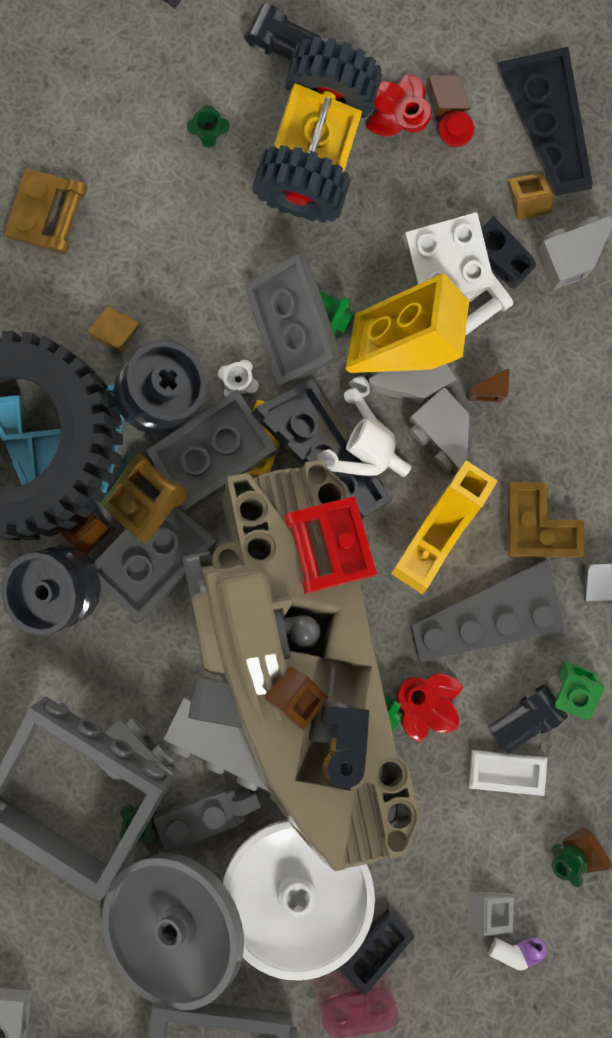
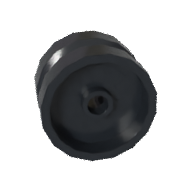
[113,340,207,434]
[1,545,101,636]

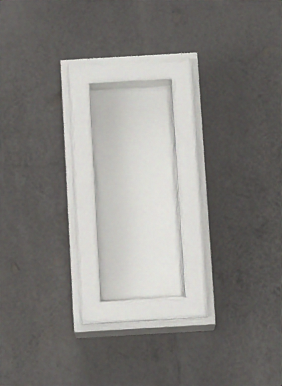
[468,750,547,796]

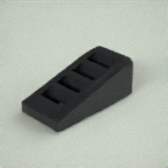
[336,909,415,996]

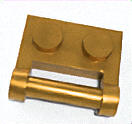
[4,168,88,255]
[100,454,187,544]

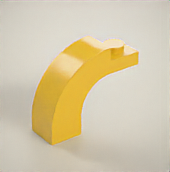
[391,460,497,594]

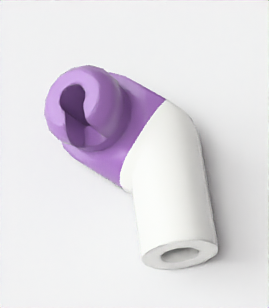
[488,937,548,970]

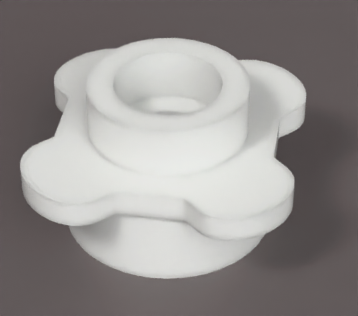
[218,359,259,397]

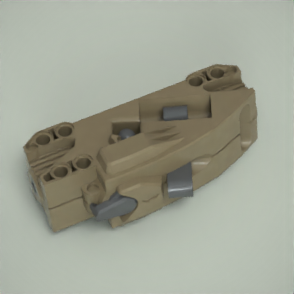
[182,460,419,871]

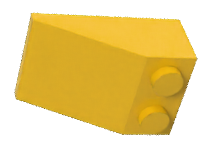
[345,273,469,373]

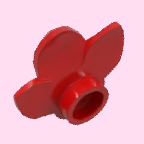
[366,74,432,137]
[396,673,463,743]

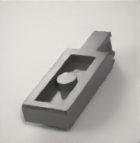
[153,788,261,853]

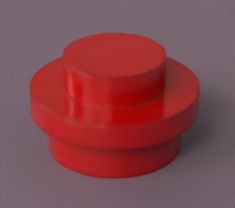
[438,111,475,147]

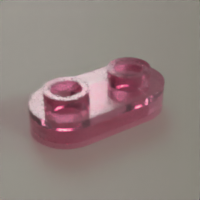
[322,987,398,1038]

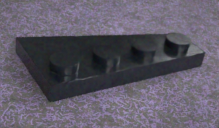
[497,47,593,196]
[251,379,392,519]

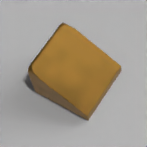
[508,172,553,220]
[88,306,140,355]

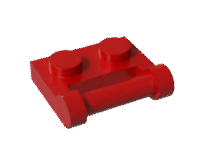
[284,496,377,595]

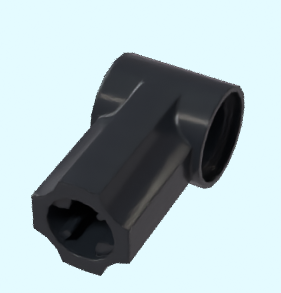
[244,3,321,61]
[488,684,568,755]

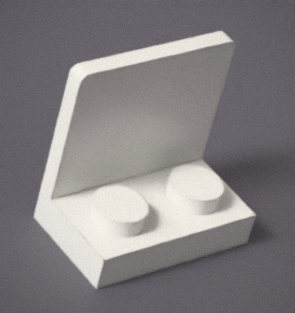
[402,212,494,294]

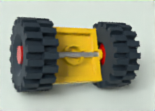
[252,37,383,223]

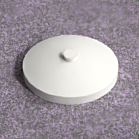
[223,820,375,981]

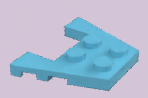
[0,384,124,496]

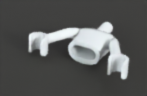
[317,376,411,477]

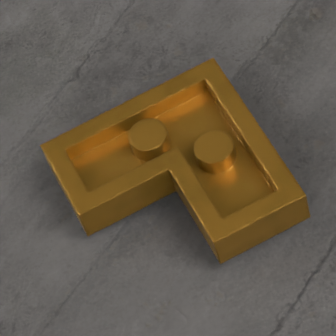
[508,482,584,558]

